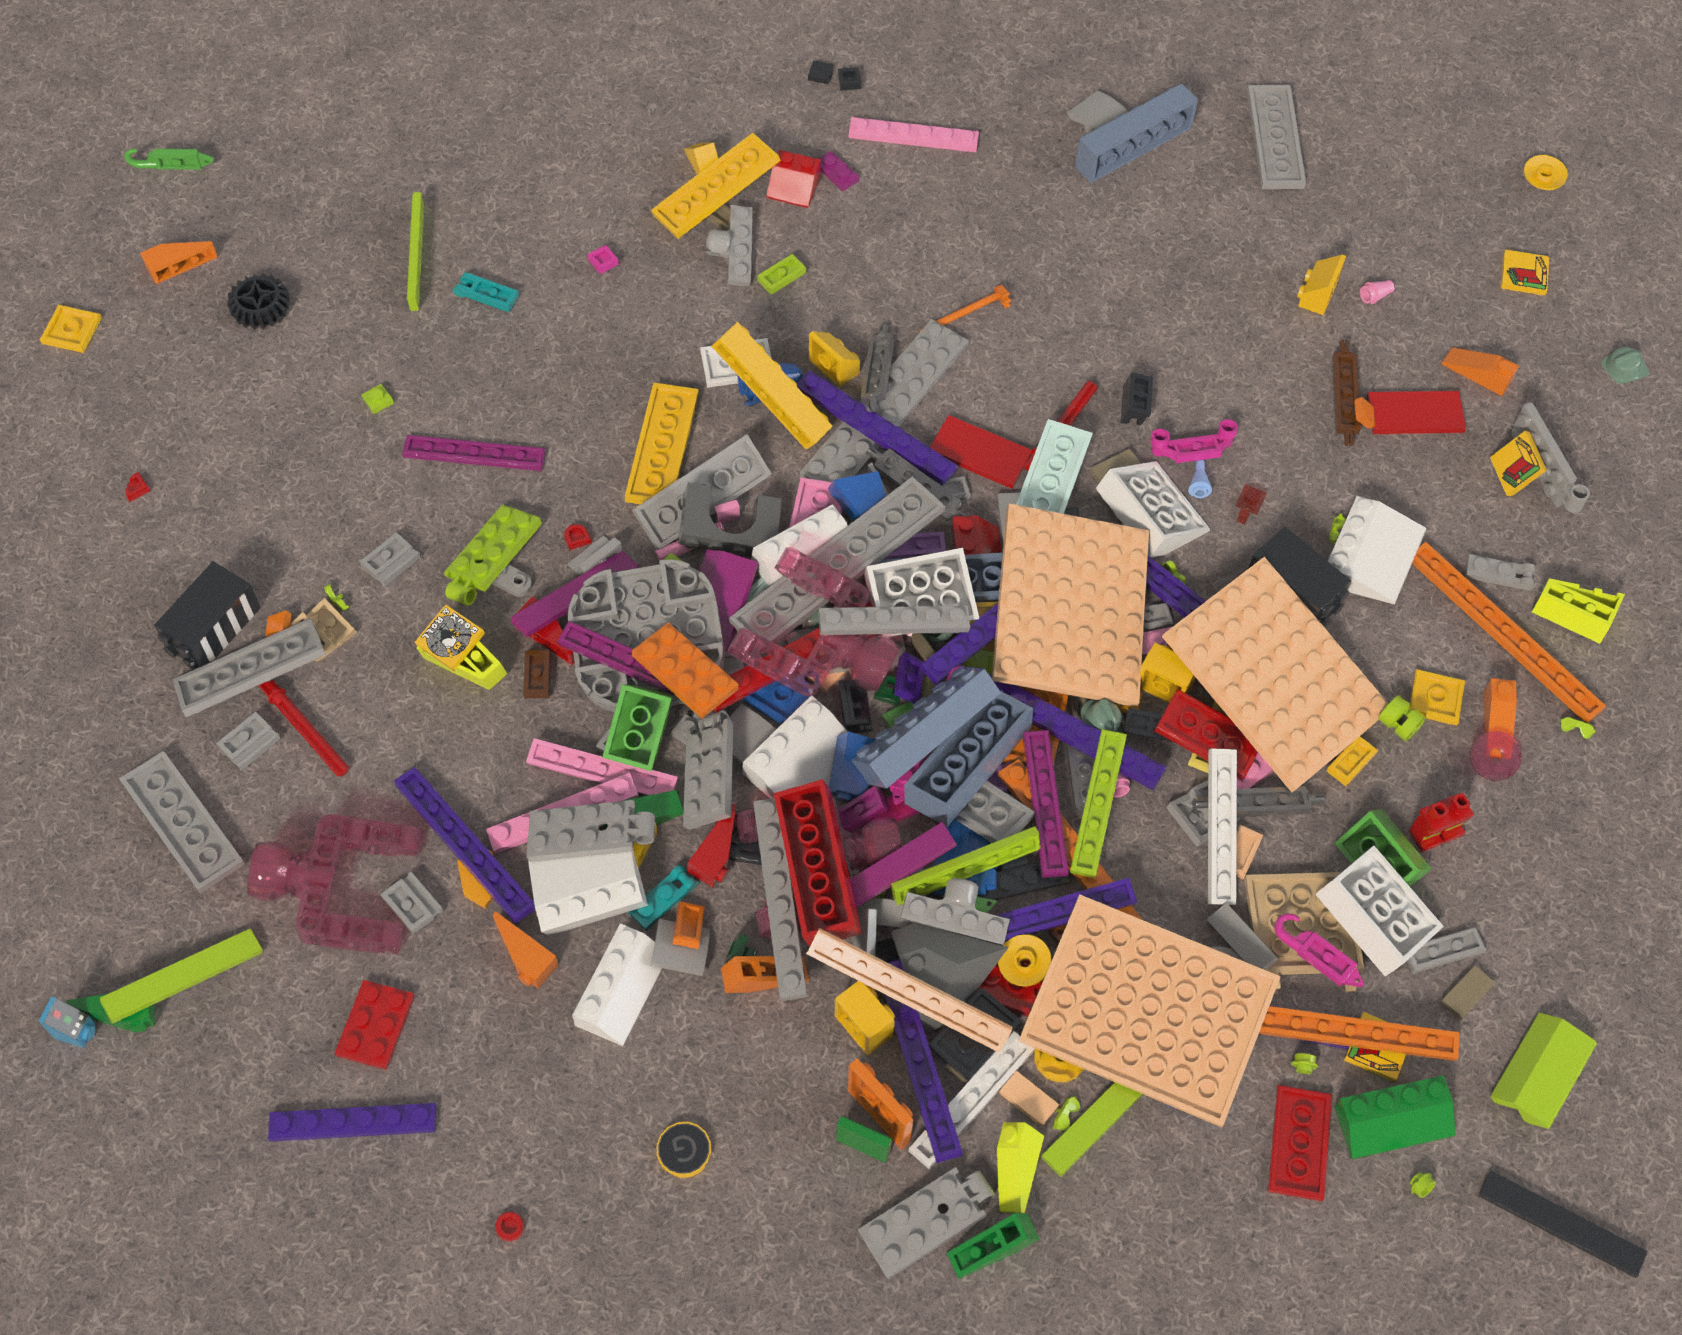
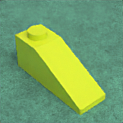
[997,1122,1044,1214]

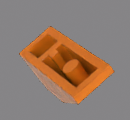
[140,241,218,284]
[1441,348,1519,396]
[1484,678,1517,759]
[492,912,558,988]
[721,956,809,993]

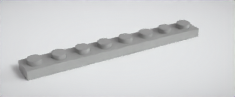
[753,798,807,1001]

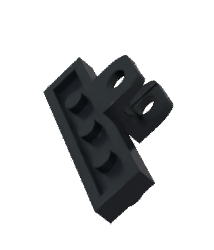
[977,855,1070,903]

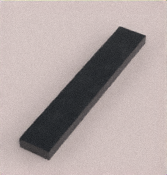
[1478,1171,1648,1278]

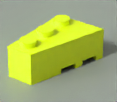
[1532,578,1625,644]
[417,641,508,690]

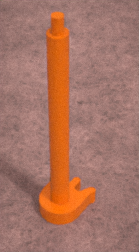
[919,284,1011,332]

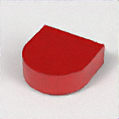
[564,524,592,551]

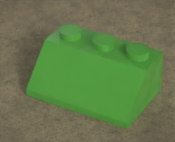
[602,684,674,771]
[1335,809,1431,887]

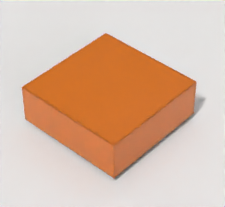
[1354,397,1375,429]
[265,610,292,638]

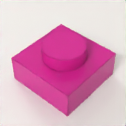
[587,245,619,274]

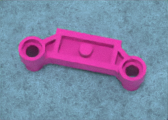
[1150,419,1238,463]

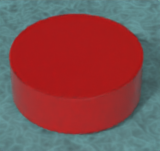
[495,1212,524,1242]

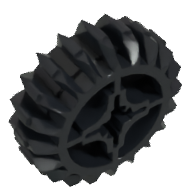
[227,273,290,330]

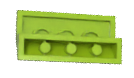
[1490,1013,1597,1129]

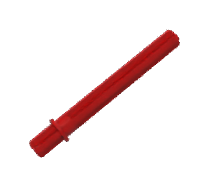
[1024,381,1098,471]
[259,679,349,777]

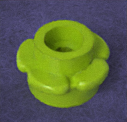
[1291,1053,1318,1074]
[1410,1172,1436,1198]

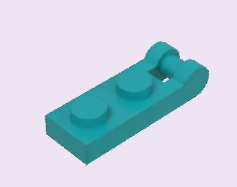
[453,272,519,313]
[628,864,699,931]

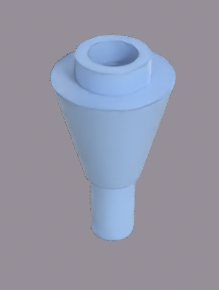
[1188,460,1212,498]

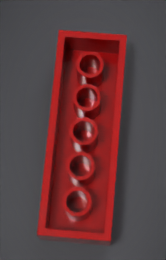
[773,779,862,946]

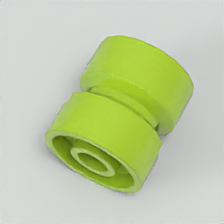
[1378,695,1427,742]

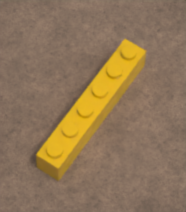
[711,322,832,450]

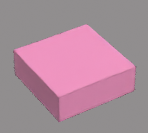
[714,500,740,524]

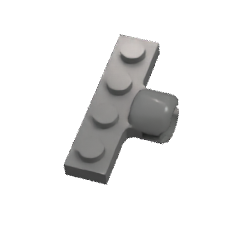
[706,205,753,286]
[900,878,1010,946]

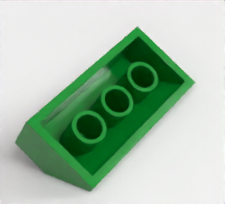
[1334,1075,1456,1159]

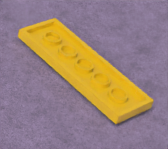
[651,133,780,239]
[625,383,699,504]

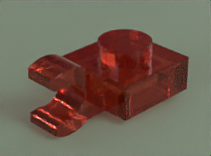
[1236,484,1267,525]

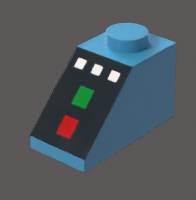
[39,997,95,1048]

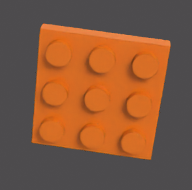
[847,1058,913,1150]

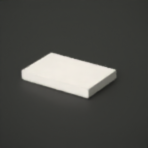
[700,338,772,388]

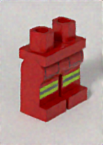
[1409,793,1474,853]

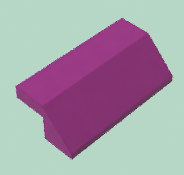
[699,550,759,652]

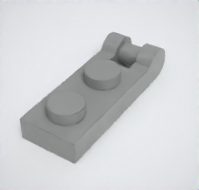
[1465,554,1536,591]

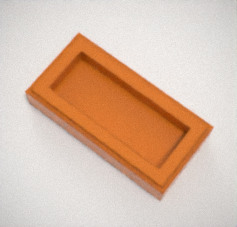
[672,901,705,949]

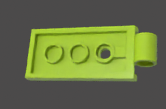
[444,504,542,606]

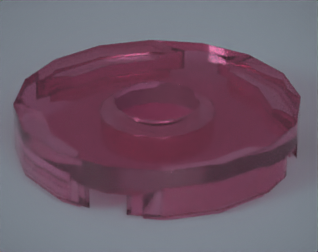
[1470,731,1522,781]

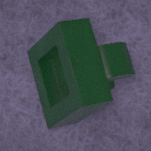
[874,675,900,706]
[724,934,757,964]

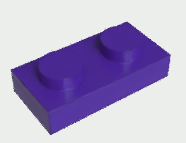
[894,652,924,704]

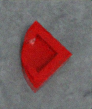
[125,472,150,502]

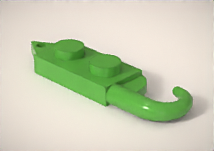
[124,149,214,169]

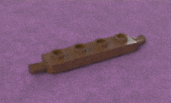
[1332,340,1361,447]

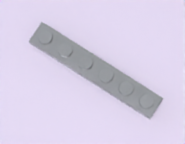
[818,606,970,635]

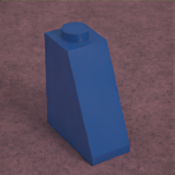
[828,471,886,522]
[829,732,876,802]

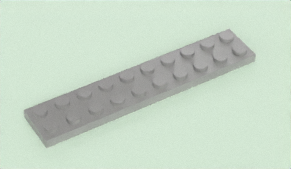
[800,319,969,482]
[729,476,945,654]

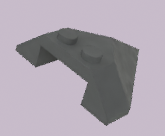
[891,923,1009,1033]

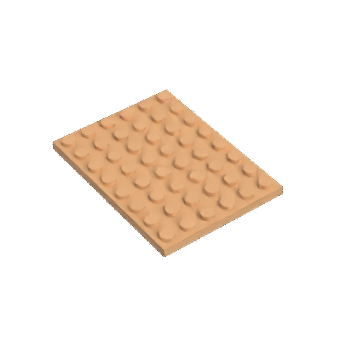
[992,503,1149,707]
[1162,557,1389,792]
[1019,895,1281,1128]

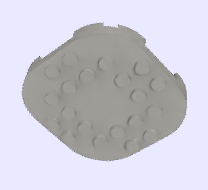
[568,560,725,712]

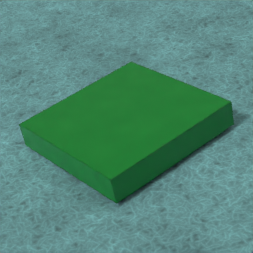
[836,1116,892,1163]

